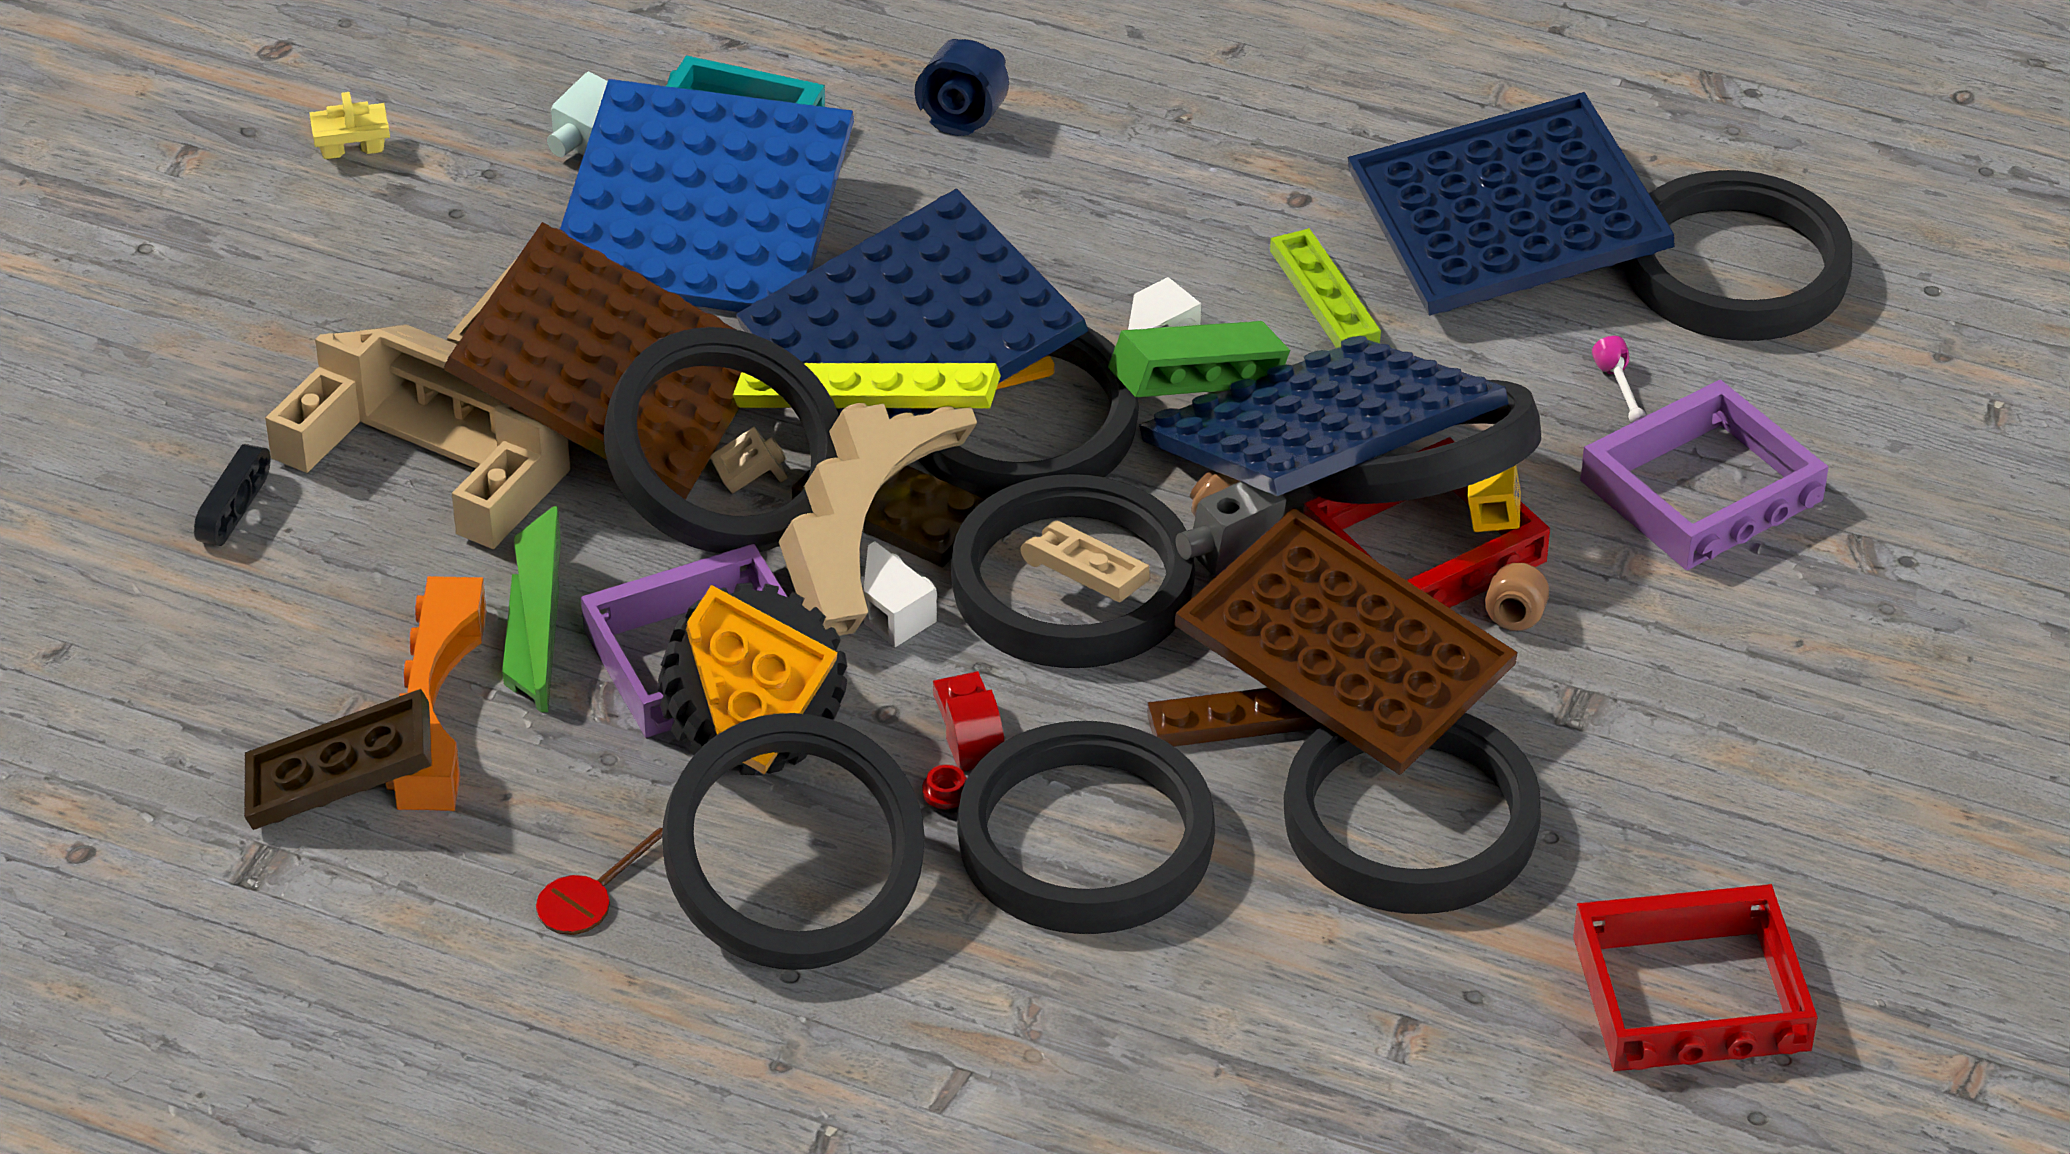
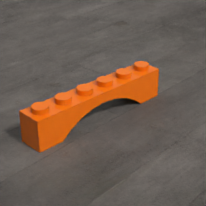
[386,576,487,811]

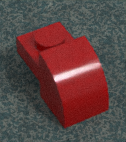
[933,671,1004,771]

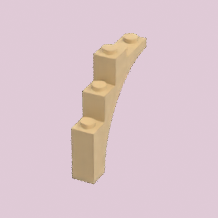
[779,403,977,636]

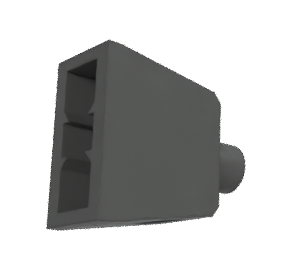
[1176,481,1286,576]

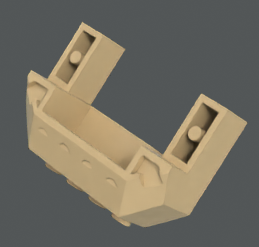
[265,324,570,549]

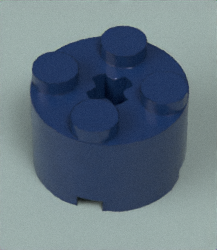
[914,39,1009,136]

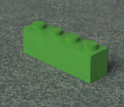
[1108,321,1291,397]

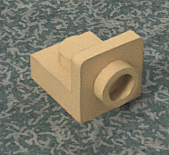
[711,427,788,494]

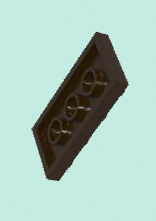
[792,465,986,568]
[244,689,432,830]

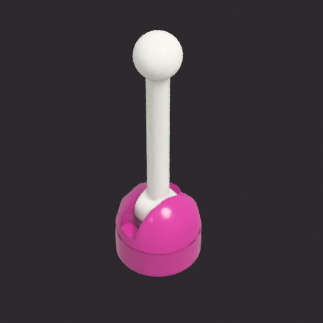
[1592,336,1646,423]

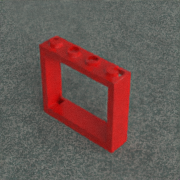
[1303,437,1550,608]
[1573,884,1818,1072]

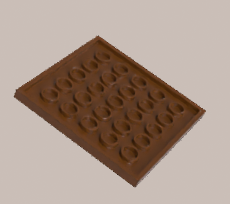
[443,222,741,500]

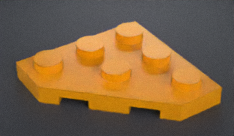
[686,585,838,774]

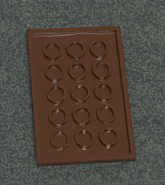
[1175,508,1518,775]

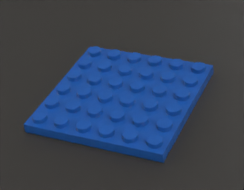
[560,79,854,312]

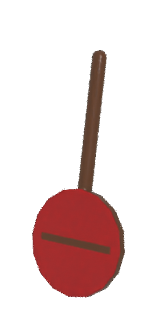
[536,828,663,935]

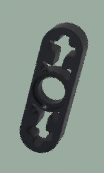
[194,444,271,546]

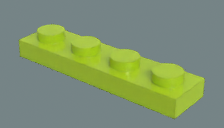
[1270,228,1381,348]

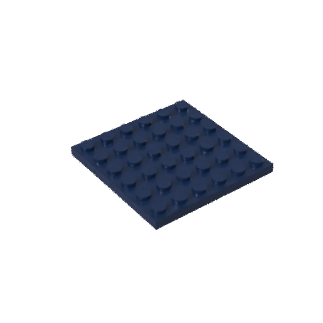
[1347,92,1675,316]
[736,188,1088,419]
[1139,336,1509,496]

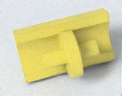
[309,92,390,159]

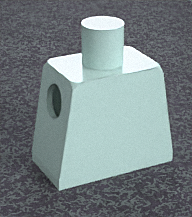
[547,71,608,157]

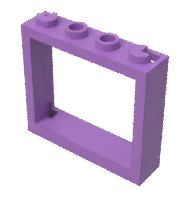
[1580,379,1829,571]
[581,544,787,738]

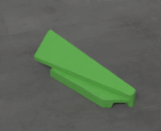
[502,506,561,712]

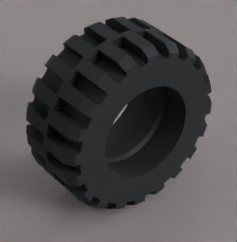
[658,583,848,775]

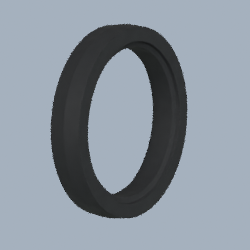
[1625,170,1852,341]
[604,327,839,554]
[918,327,1139,499]
[1309,380,1541,504]
[951,474,1195,668]
[662,713,925,970]
[1284,713,1541,914]
[957,721,1215,934]

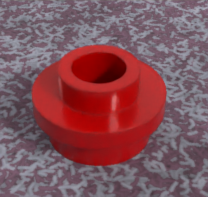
[922,764,968,809]

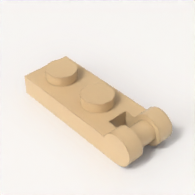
[1021,521,1150,603]

